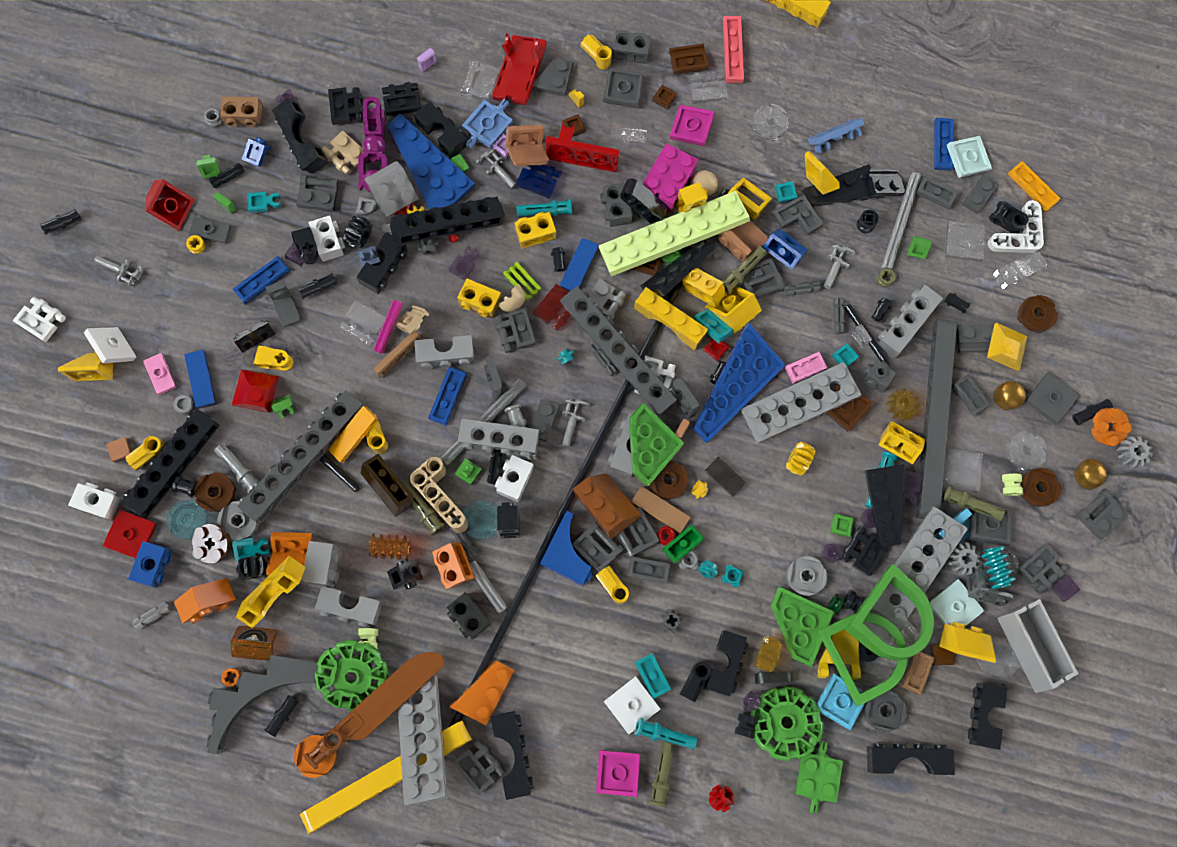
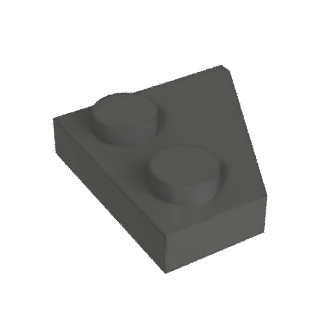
[532,58,573,96]

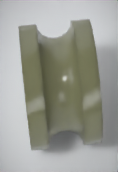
[877,269,896,287]

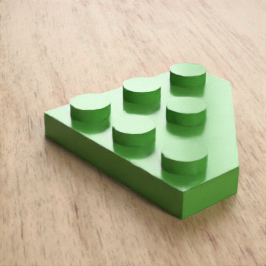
[629,403,684,486]
[770,587,834,667]

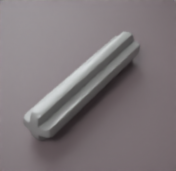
[469,561,507,613]

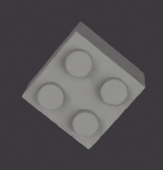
[364,161,419,217]
[301,541,342,588]

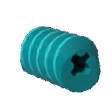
[981,546,1016,589]

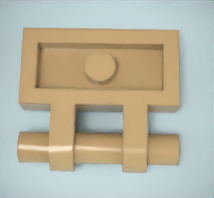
[322,131,364,175]

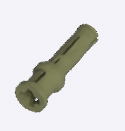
[720,246,767,294]
[404,481,446,536]
[942,486,1005,521]
[648,742,675,808]

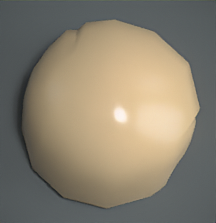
[689,170,718,197]
[499,284,526,312]

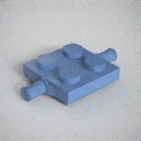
[462,99,513,149]

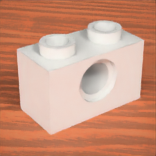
[495,455,534,503]
[68,482,121,520]

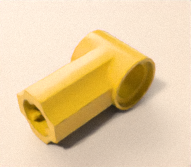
[581,34,612,70]
[366,414,388,454]
[125,436,166,471]
[596,566,629,605]

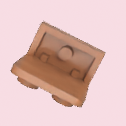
[505,125,549,167]
[718,220,768,262]

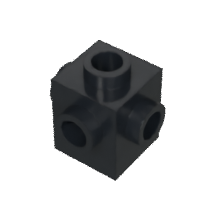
[387,559,423,590]

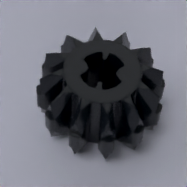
[343,216,372,249]
[236,555,270,580]

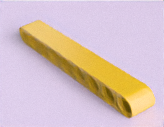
[300,721,472,834]

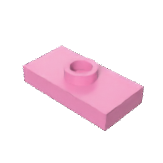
[785,352,827,384]
[143,353,177,395]

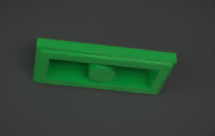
[662,524,705,564]

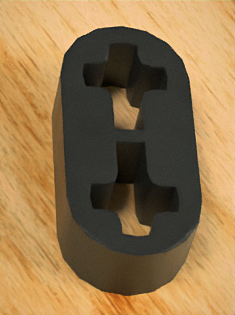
[754,672,793,684]

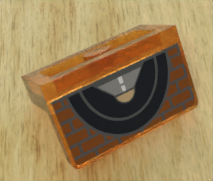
[230,626,277,661]

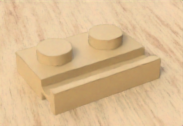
[395,305,429,334]

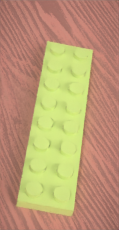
[599,191,750,276]

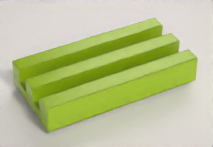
[503,262,541,301]

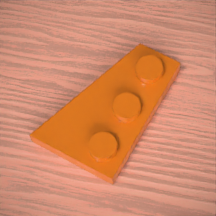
[449,660,514,725]

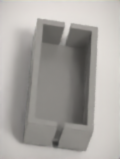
[997,599,1078,693]

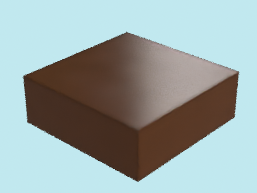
[652,85,677,110]
[562,114,586,137]
[931,645,954,665]

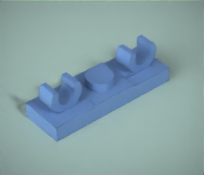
[807,118,864,153]

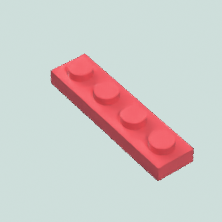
[723,16,744,83]

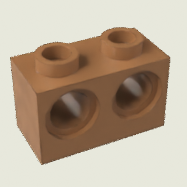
[220,97,263,127]

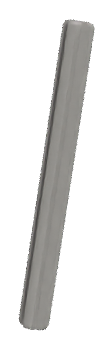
[882,172,921,269]
[440,379,526,466]

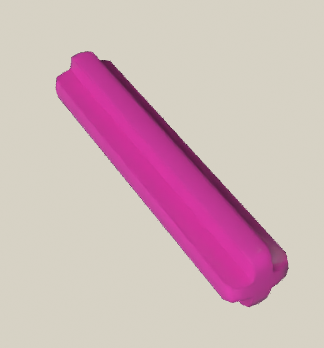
[373,300,403,354]

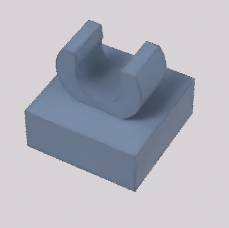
[357,246,381,268]

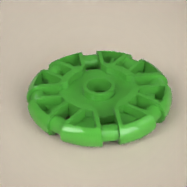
[315,640,389,711]
[750,686,824,761]

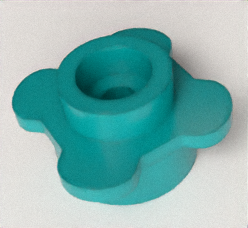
[556,348,575,364]
[697,560,718,579]
[721,565,744,588]

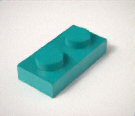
[694,308,733,343]
[634,653,671,699]

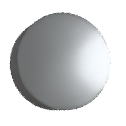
[173,395,195,415]

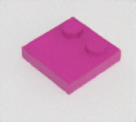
[670,105,715,147]
[596,750,641,797]

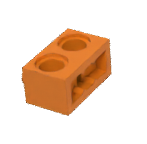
[432,542,475,589]

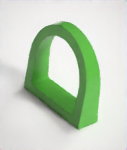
[845,564,934,660]
[818,613,908,707]

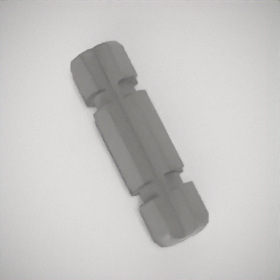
[132,601,172,630]

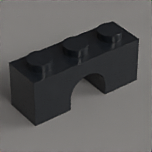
[413,101,467,159]
[356,232,408,294]
[497,502,520,539]
[704,630,749,697]
[968,683,1007,750]

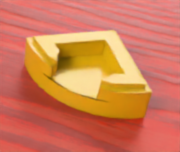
[568,89,584,108]

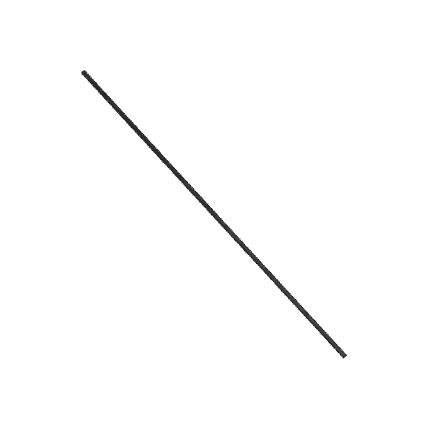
[448,188,729,728]

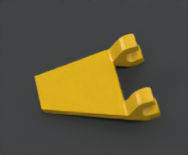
[817,629,861,680]

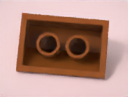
[573,473,642,540]

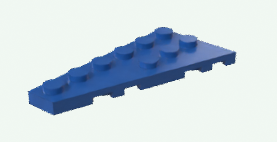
[387,113,475,210]
[692,323,785,443]

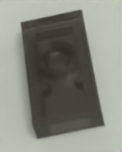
[705,456,747,497]

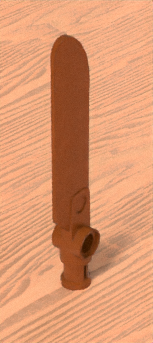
[304,652,444,769]

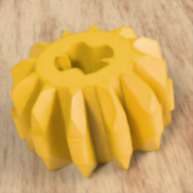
[786,442,815,476]

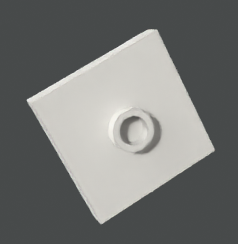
[84,327,136,363]
[604,676,660,735]

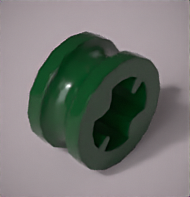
[827,593,845,613]

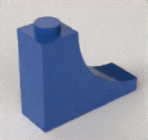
[540,511,593,587]

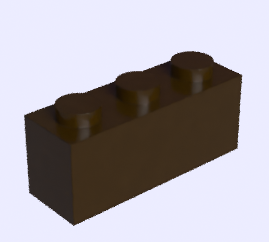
[360,453,414,517]

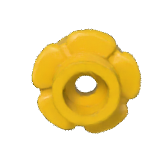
[691,480,709,499]

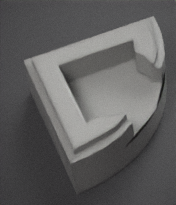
[356,197,378,217]

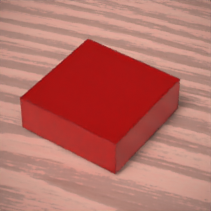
[703,338,730,362]

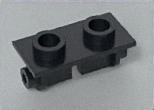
[233,319,275,353]

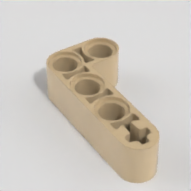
[410,457,469,533]

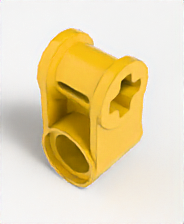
[253,346,294,371]

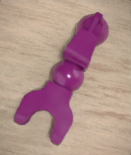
[358,96,389,192]

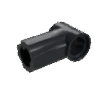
[679,662,711,702]

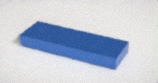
[934,118,954,171]
[559,238,599,292]
[233,256,290,305]
[184,349,216,409]
[428,367,467,426]

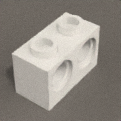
[308,215,345,262]

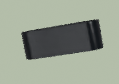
[620,178,668,224]

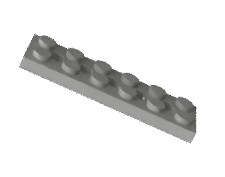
[740,362,861,444]
[872,506,968,627]
[398,675,448,807]

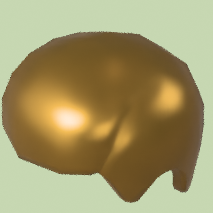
[994,381,1026,410]
[1074,458,1107,490]

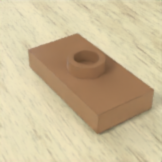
[900,651,935,695]

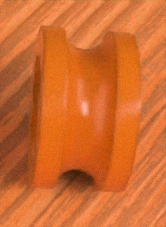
[221,668,242,687]

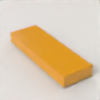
[1008,161,1061,212]
[328,406,378,463]

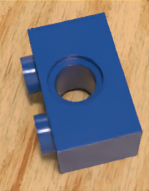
[762,228,808,270]
[128,541,172,588]

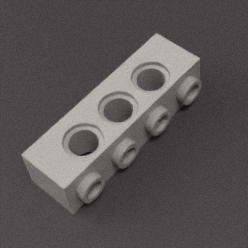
[878,285,943,359]
[458,419,540,458]

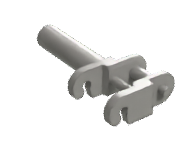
[476,149,517,189]
[824,245,856,289]
[94,256,144,287]
[562,399,590,447]

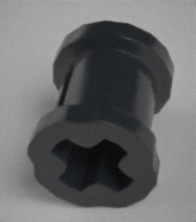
[172,475,197,498]

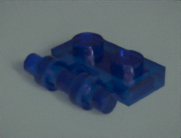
[516,165,562,199]

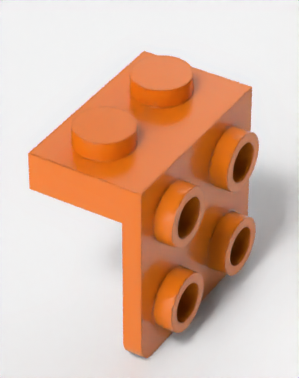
[266,532,313,576]

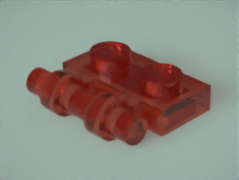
[533,284,570,331]

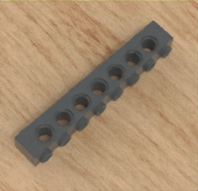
[560,286,677,417]
[237,390,364,525]

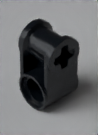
[989,201,1029,234]
[291,227,318,264]

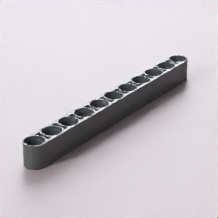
[916,319,957,519]

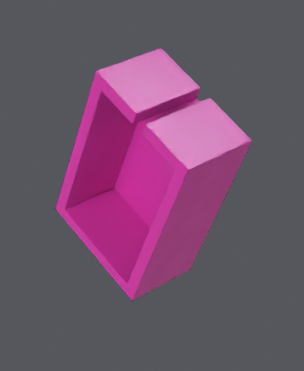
[643,143,698,213]

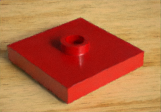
[102,510,157,559]

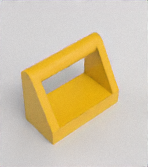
[805,151,839,194]
[728,177,773,221]

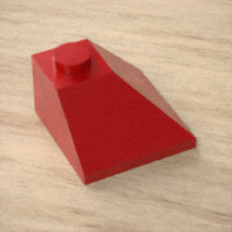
[145,179,195,231]
[232,369,279,413]

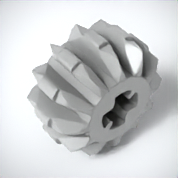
[1117,436,1154,469]
[946,542,981,575]

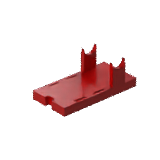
[492,33,547,105]
[545,122,620,173]

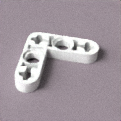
[988,200,1044,253]

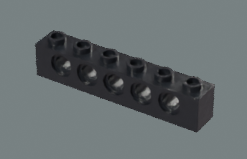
[390,196,505,246]
[121,408,220,519]

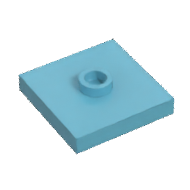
[815,673,865,730]

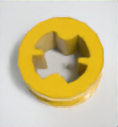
[186,235,206,254]

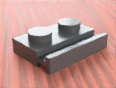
[956,324,994,353]

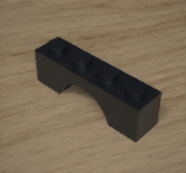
[272,98,329,174]
[490,711,534,800]
[867,743,955,775]

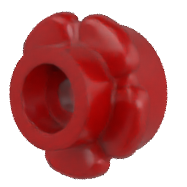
[656,526,676,545]

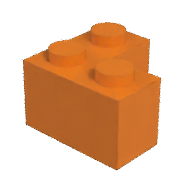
[174,578,236,624]

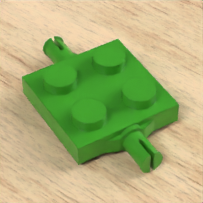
[795,741,843,814]

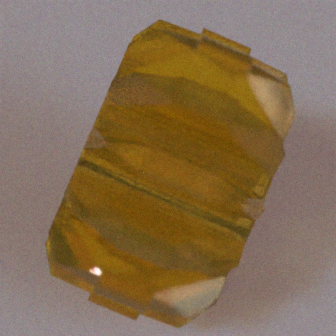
[886,388,920,421]
[755,636,783,672]

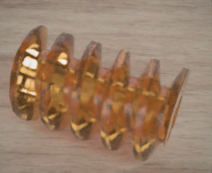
[369,533,412,560]

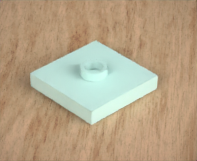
[947,136,992,178]
[929,579,984,626]

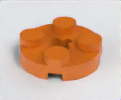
[1091,408,1132,446]
[294,735,337,778]

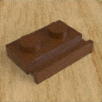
[669,43,709,75]

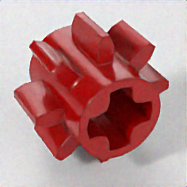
[709,784,734,813]

